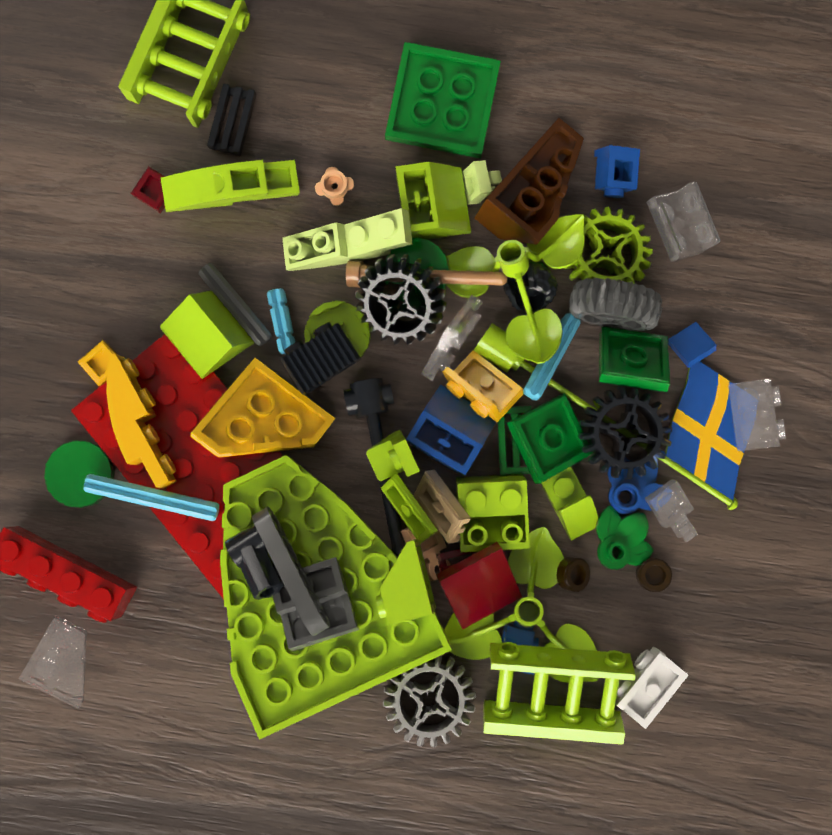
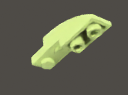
[282,208,412,271]

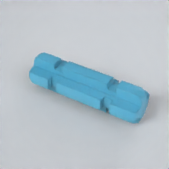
[267,288,296,354]

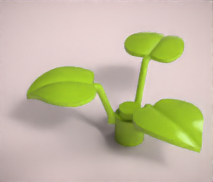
[446,214,585,364]
[444,527,599,683]

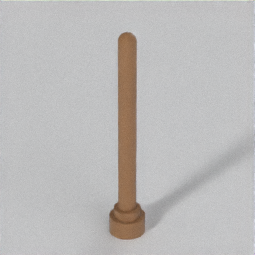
[346,261,508,288]

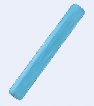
[83,474,219,521]

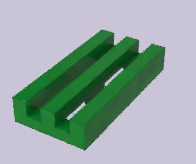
[498,406,531,475]

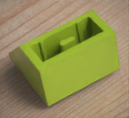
[396,162,471,240]
[456,474,530,552]

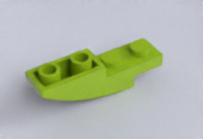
[161,160,300,212]

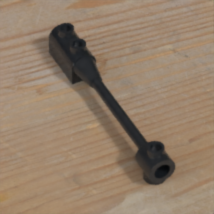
[343,378,405,557]

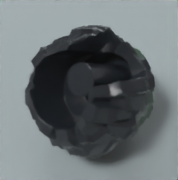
[503,259,558,313]

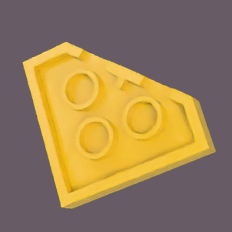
[190,358,336,457]

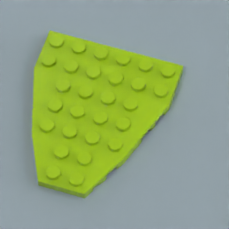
[220,455,452,740]

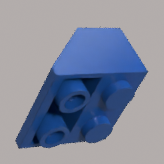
[406,385,496,477]

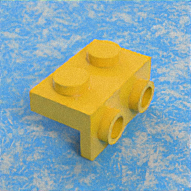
[442,351,523,422]

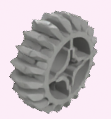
[383,655,476,747]

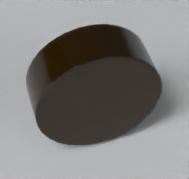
[556,557,590,592]
[636,558,672,592]

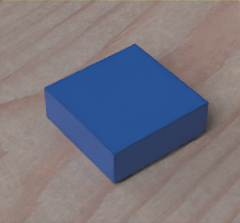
[668,322,717,368]

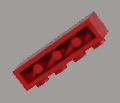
[0,526,137,623]

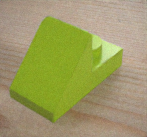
[366,430,420,481]
[541,466,599,541]

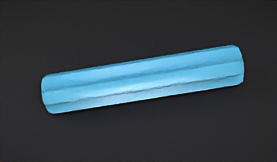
[523,313,581,401]

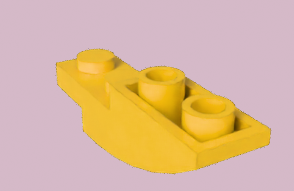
[107,353,177,488]

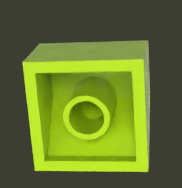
[376,538,436,625]

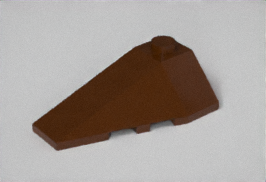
[474,118,584,245]

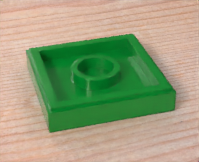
[599,327,670,392]
[506,393,593,484]

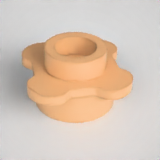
[315,167,354,206]

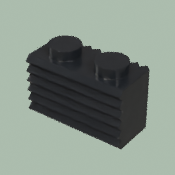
[280,322,362,395]

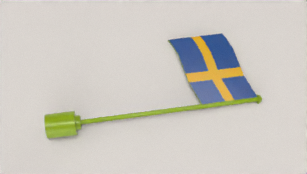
[473,323,757,510]

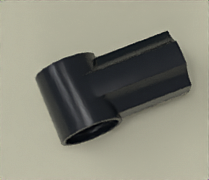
[225,525,285,600]

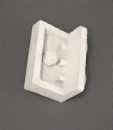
[615,646,688,729]

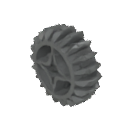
[569,278,663,331]

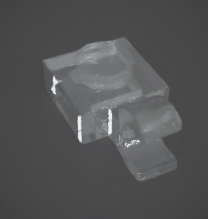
[645,479,698,542]

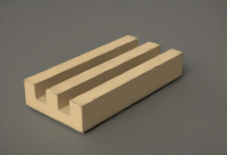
[414,470,471,544]

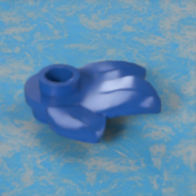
[607,457,672,514]

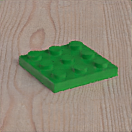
[385,42,501,159]

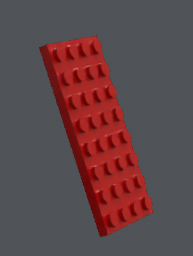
[71,334,284,599]

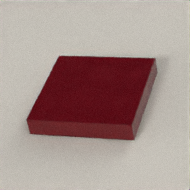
[436,542,522,629]

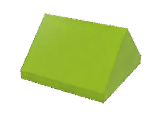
[160,291,255,379]

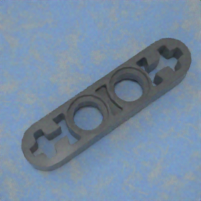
[252,506,330,636]

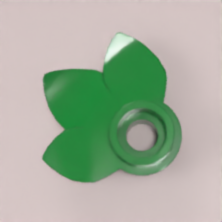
[596,506,654,570]

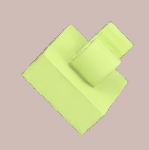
[462,160,502,205]

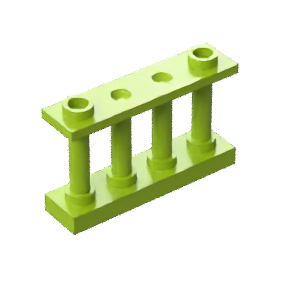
[118,0,250,128]
[483,642,636,744]

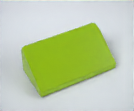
[381,473,438,544]

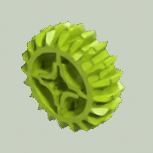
[564,206,653,284]

